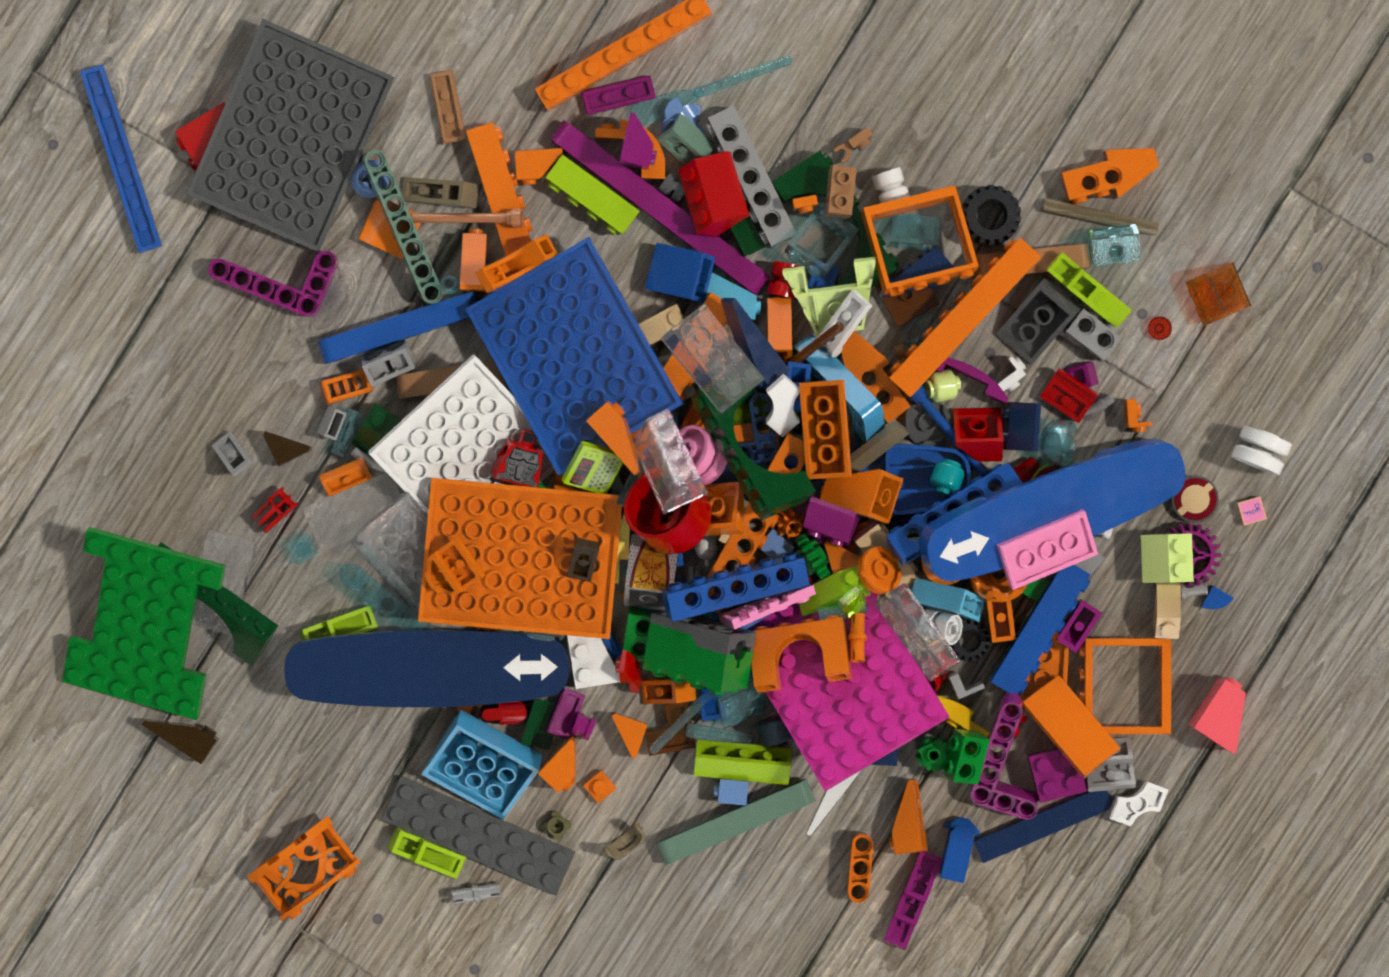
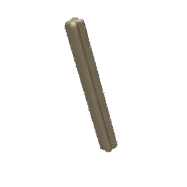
[1042,199,1159,235]

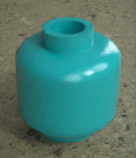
[930,459,965,496]

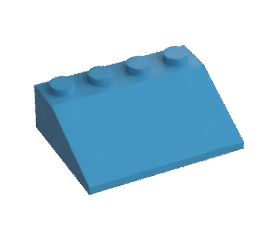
[421,709,542,819]

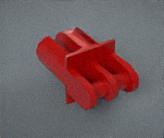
[250,487,298,534]
[482,701,528,726]

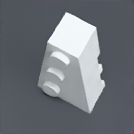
[567,635,620,689]

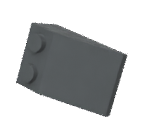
[996,276,1082,365]

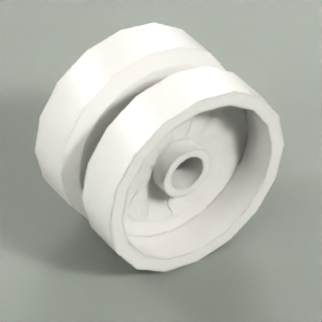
[1231,425,1292,476]

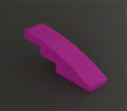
[883,851,942,950]

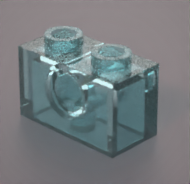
[889,213,941,250]
[1088,224,1141,267]

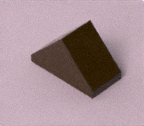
[263,431,312,466]

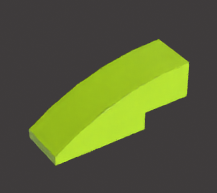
[298,605,378,640]
[387,826,466,879]

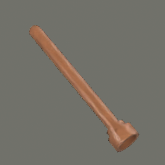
[411,208,524,228]

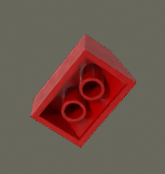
[678,151,749,237]

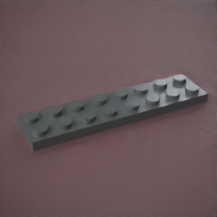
[382,776,576,896]

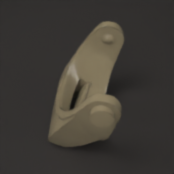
[603,823,646,860]

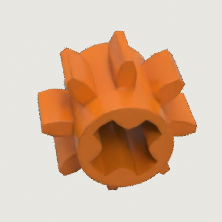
[776,508,804,540]

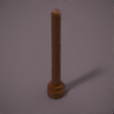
[755,322,844,395]

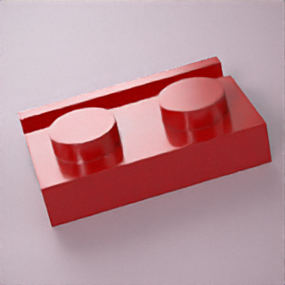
[1040,367,1099,423]

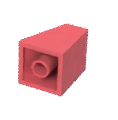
[1188,676,1246,754]

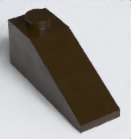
[141,719,220,764]

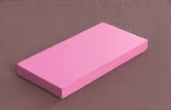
[997,509,1098,590]

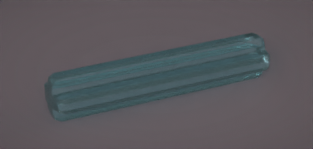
[685,723,755,745]

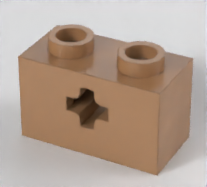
[824,165,857,219]

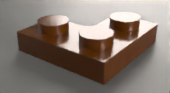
[645,702,696,756]

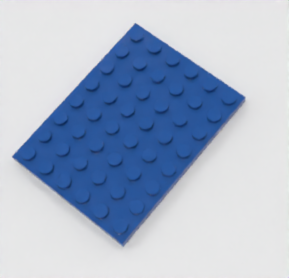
[465,237,684,476]

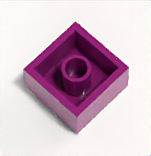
[1026,747,1087,803]

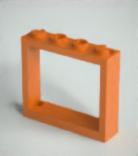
[861,185,979,296]
[1079,638,1171,734]

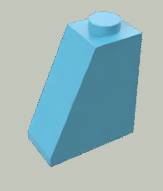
[698,272,761,320]
[909,578,985,622]

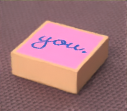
[1236,496,1267,526]

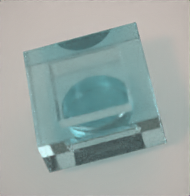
[286,533,319,565]

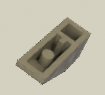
[402,177,479,208]

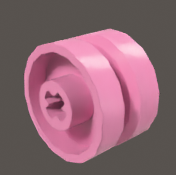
[666,425,727,486]

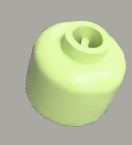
[924,369,961,403]

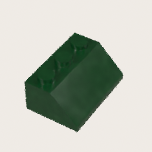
[351,403,402,455]

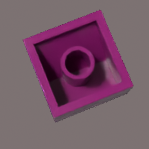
[803,496,859,547]

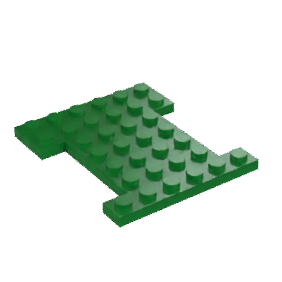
[62,527,226,720]

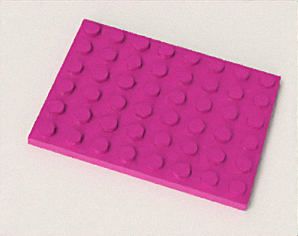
[747,571,949,792]

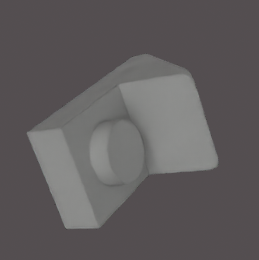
[212,431,254,477]

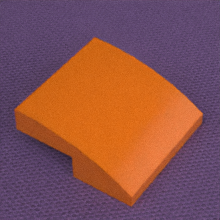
[358,197,421,259]

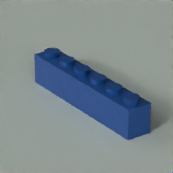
[989,565,1091,695]

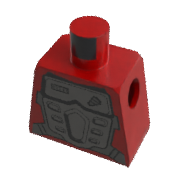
[490,429,543,488]

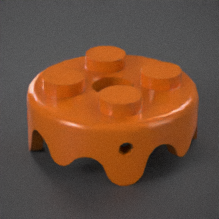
[969,569,1027,602]

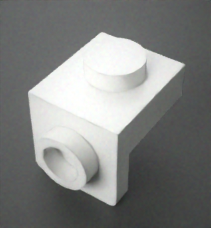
[997,356,1026,393]

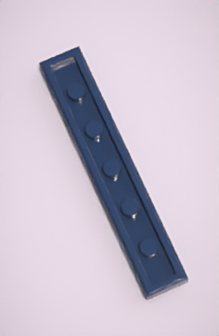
[974,791,1112,863]

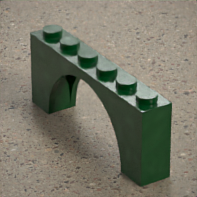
[772,150,899,288]
[691,370,816,521]
[158,542,279,666]

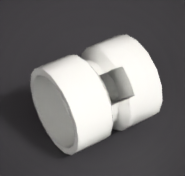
[871,167,910,203]
[917,609,963,645]

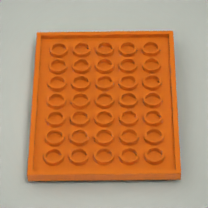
[418,478,623,639]

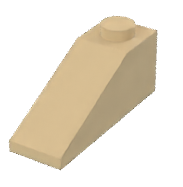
[639,304,688,345]

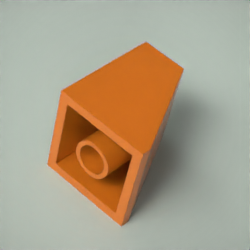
[820,469,903,524]

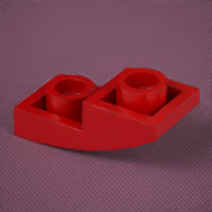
[615,650,642,693]

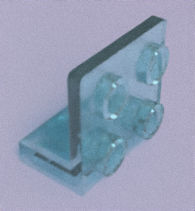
[709,667,766,729]

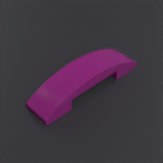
[935,358,1008,404]

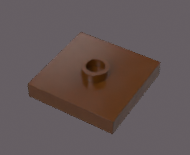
[875,263,939,327]

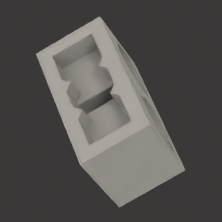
[1064,308,1121,361]
[362,339,415,387]

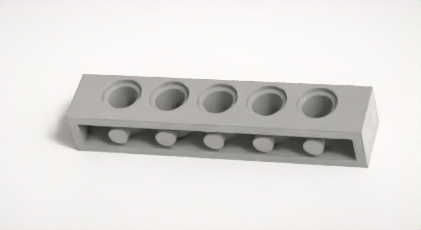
[706,105,797,248]

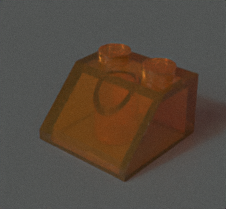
[1186,262,1251,326]

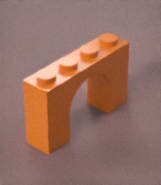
[751,615,852,693]

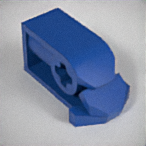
[938,817,980,883]

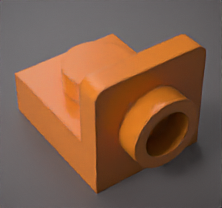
[1123,399,1152,433]

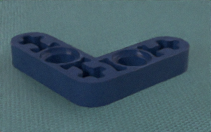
[725,393,778,468]

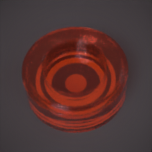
[1147,316,1172,340]

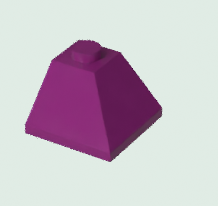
[620,112,657,170]

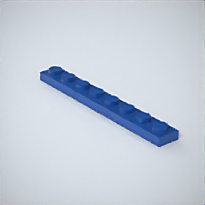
[80,64,163,254]

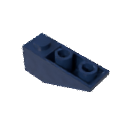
[879,246,954,298]

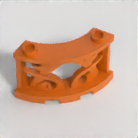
[247,816,361,921]

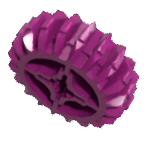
[1169,522,1222,587]

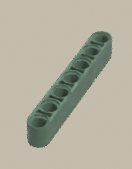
[362,150,443,304]
[656,779,816,865]

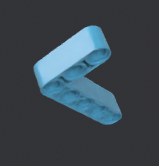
[792,334,885,446]

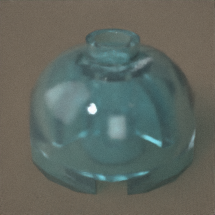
[1038,419,1077,467]

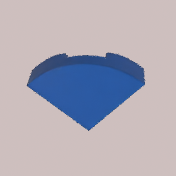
[1201,586,1234,610]

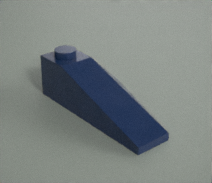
[721,298,790,389]

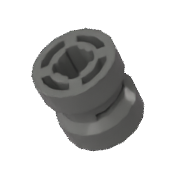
[658,172,685,204]

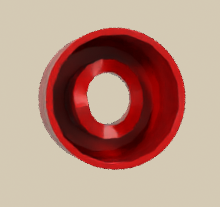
[624,467,712,555]

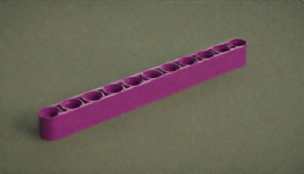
[549,120,770,295]

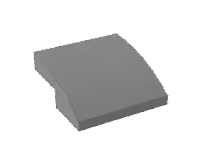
[1086,737,1136,792]

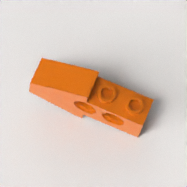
[1060,148,1159,204]
[840,331,911,424]

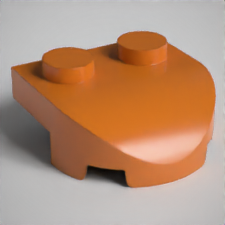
[425,536,486,596]

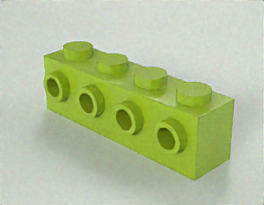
[545,154,640,236]
[694,739,792,785]

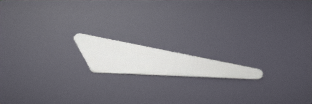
[807,771,860,836]

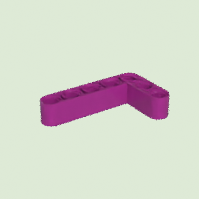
[208,250,339,317]
[971,693,1038,820]

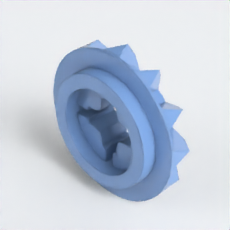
[351,160,389,198]

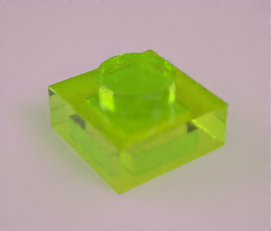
[839,585,866,618]

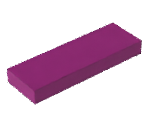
[581,75,656,116]

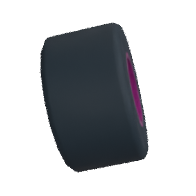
[755,714,793,747]

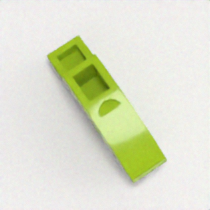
[1046,251,1132,328]

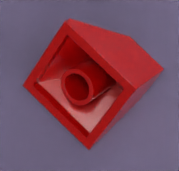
[953,408,1004,462]

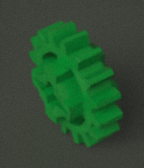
[794,533,831,581]

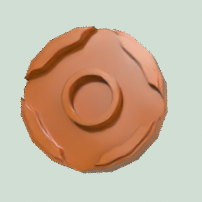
[857,547,902,594]

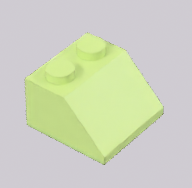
[1140,533,1194,583]

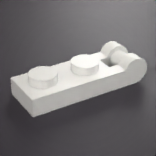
[818,290,872,358]

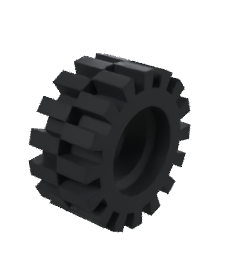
[948,619,991,662]

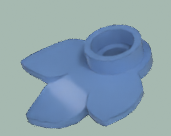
[661,98,705,134]

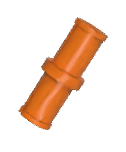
[848,613,867,663]

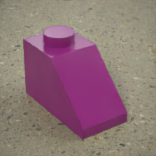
[1056,599,1102,653]

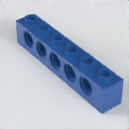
[887,462,1022,566]
[661,552,810,622]

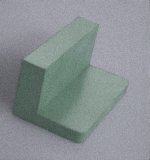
[658,113,715,165]

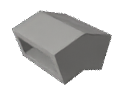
[317,406,347,441]

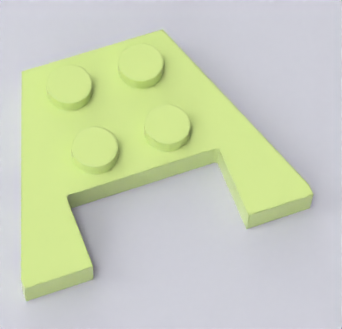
[783,256,876,336]

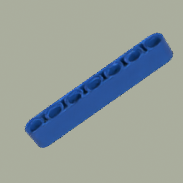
[317,292,477,364]

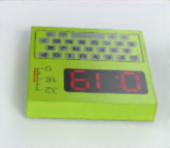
[561,441,623,494]

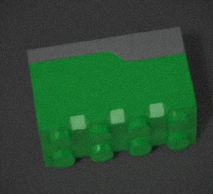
[643,611,757,695]

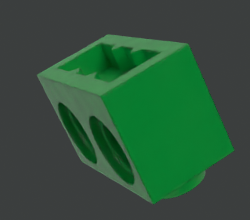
[623,607,658,662]
[943,729,990,785]

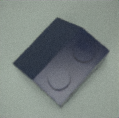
[1003,402,1041,452]

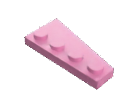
[718,584,816,629]

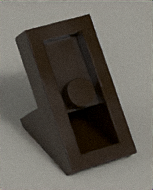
[567,537,601,582]

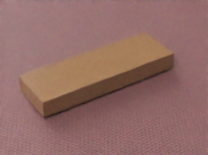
[429,70,467,145]

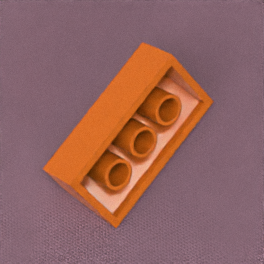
[799,380,852,479]

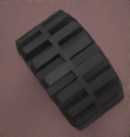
[961,185,1021,246]

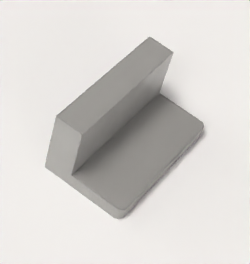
[947,671,985,699]

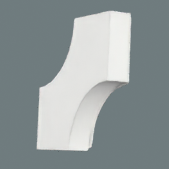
[765,374,800,437]
[1107,781,1168,826]

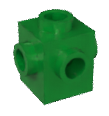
[915,736,949,772]

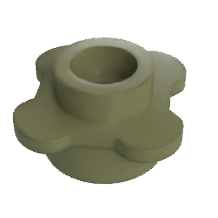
[543,811,571,840]

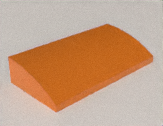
[663,482,744,536]
[1023,676,1121,779]

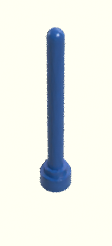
[909,385,989,477]

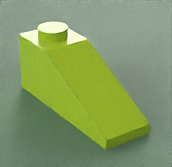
[799,566,871,616]

